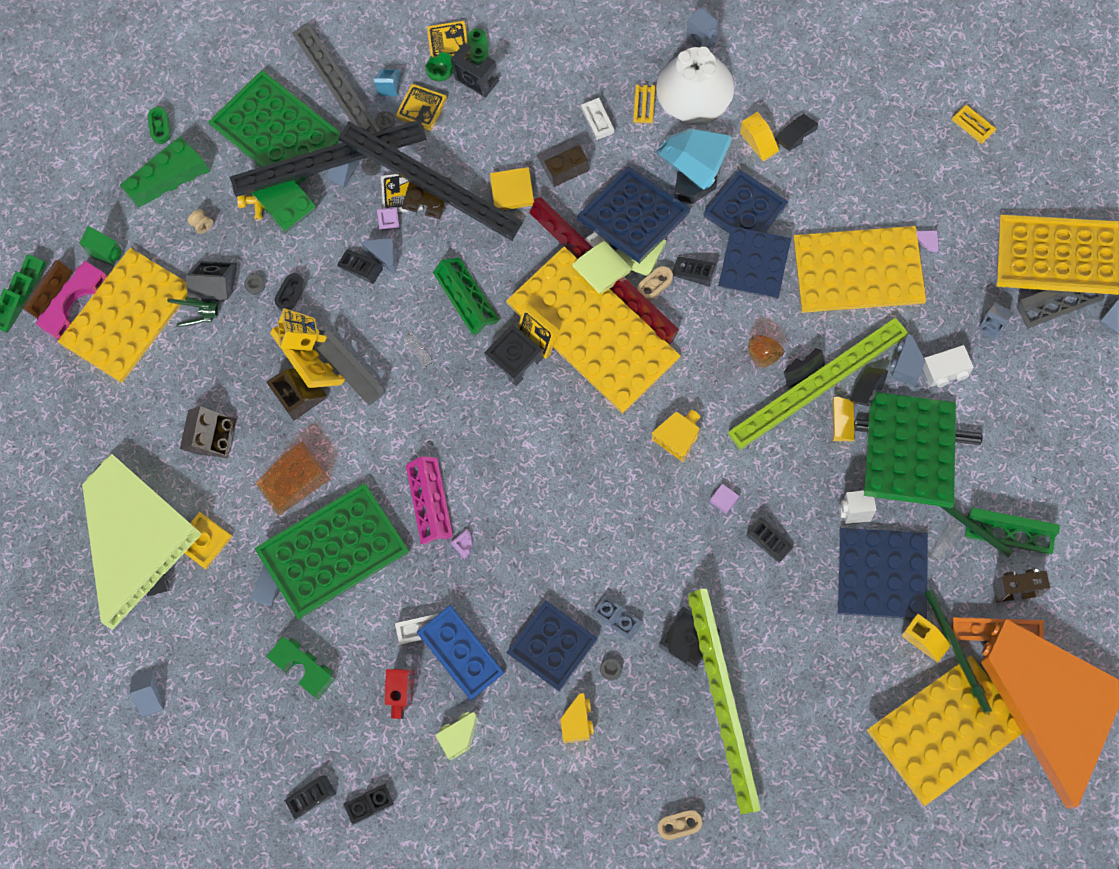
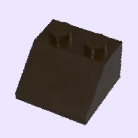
[537,139,589,187]

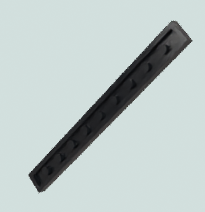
[229,119,427,197]
[338,121,523,241]

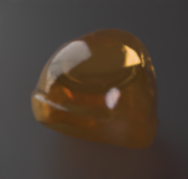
[748,334,785,368]

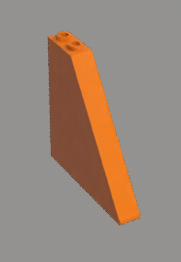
[981,619,1119,809]

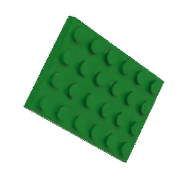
[208,70,341,185]
[863,392,956,508]
[254,483,409,620]

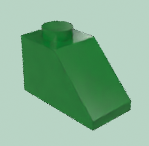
[79,226,122,266]

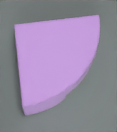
[916,231,939,252]
[451,529,472,560]

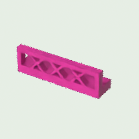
[406,456,453,544]

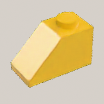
[740,112,779,161]

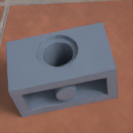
[687,7,718,51]

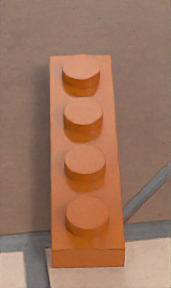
[952,617,1044,641]

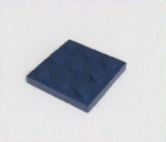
[703,169,788,234]
[718,226,791,299]
[506,600,598,692]

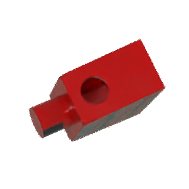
[384,669,415,719]

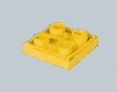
[490,167,534,210]

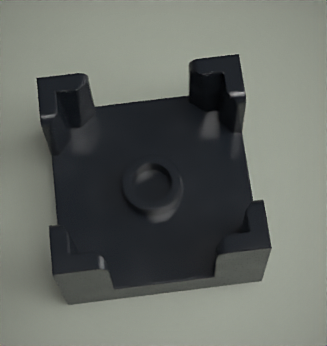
[450,42,499,98]
[484,324,544,386]
[659,607,720,671]

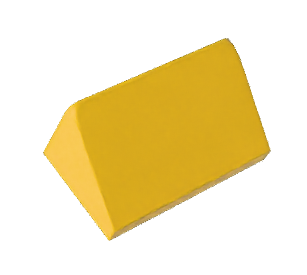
[832,397,855,441]

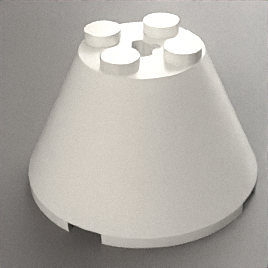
[656,47,734,124]

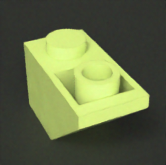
[435,712,478,760]

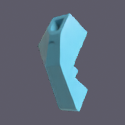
[655,128,732,190]

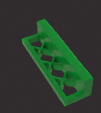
[432,257,500,335]
[964,508,1060,555]

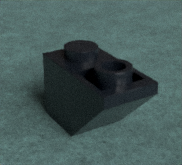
[674,171,717,204]

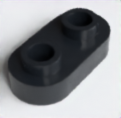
[274,273,305,311]

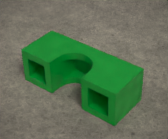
[266,636,336,700]

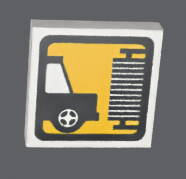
[381,174,423,213]

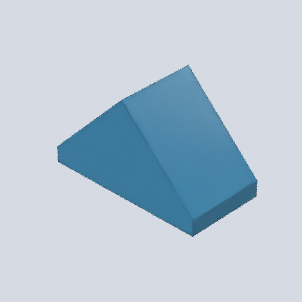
[374,69,400,96]

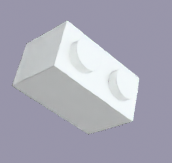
[923,345,974,387]
[839,490,876,524]

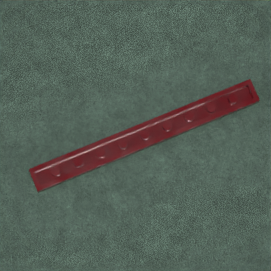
[529,197,679,345]

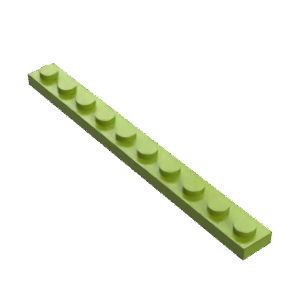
[728,317,909,451]
[688,588,761,815]

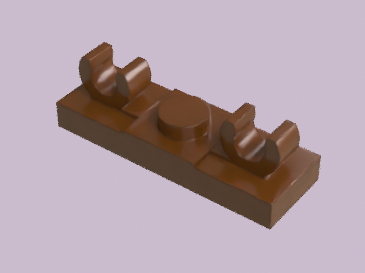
[22,259,73,320]

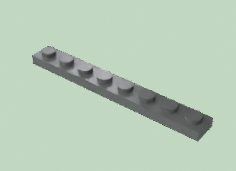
[292,24,381,134]

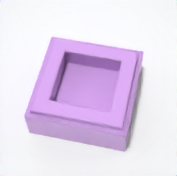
[377,207,400,229]
[709,484,739,514]

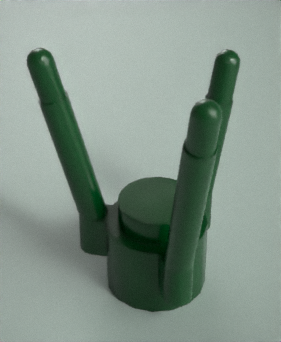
[167,297,218,327]

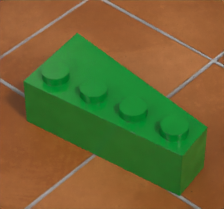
[120,136,210,208]

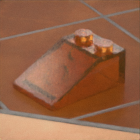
[256,441,330,516]

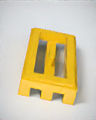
[633,85,655,123]
[952,105,996,144]

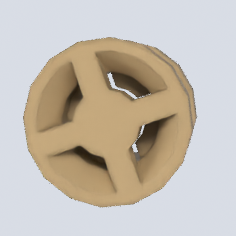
[187,209,213,234]

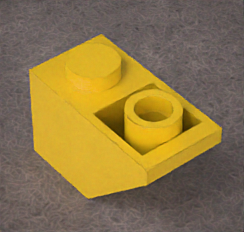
[901,614,950,663]
[560,693,594,744]

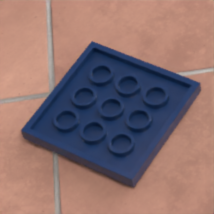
[577,166,691,264]
[837,528,928,619]

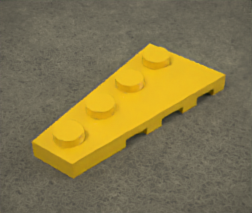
[270,327,345,388]

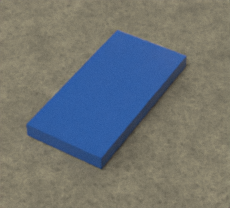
[416,605,505,700]

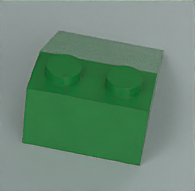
[251,180,316,234]

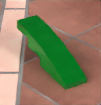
[0,254,48,333]

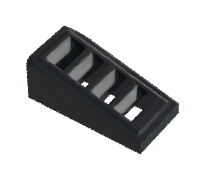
[337,249,383,284]
[672,256,717,287]
[746,517,793,563]
[284,775,336,820]

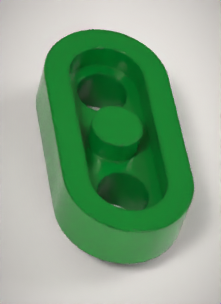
[467,28,489,65]
[148,107,171,144]

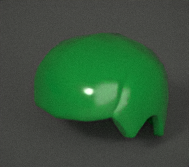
[425,52,453,82]

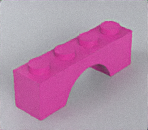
[36,261,107,340]

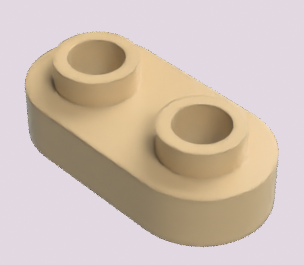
[638,266,673,301]
[658,810,702,840]

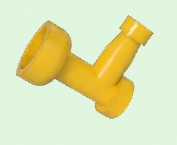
[237,194,262,220]

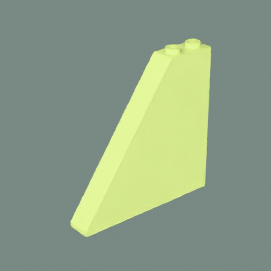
[82,454,202,630]

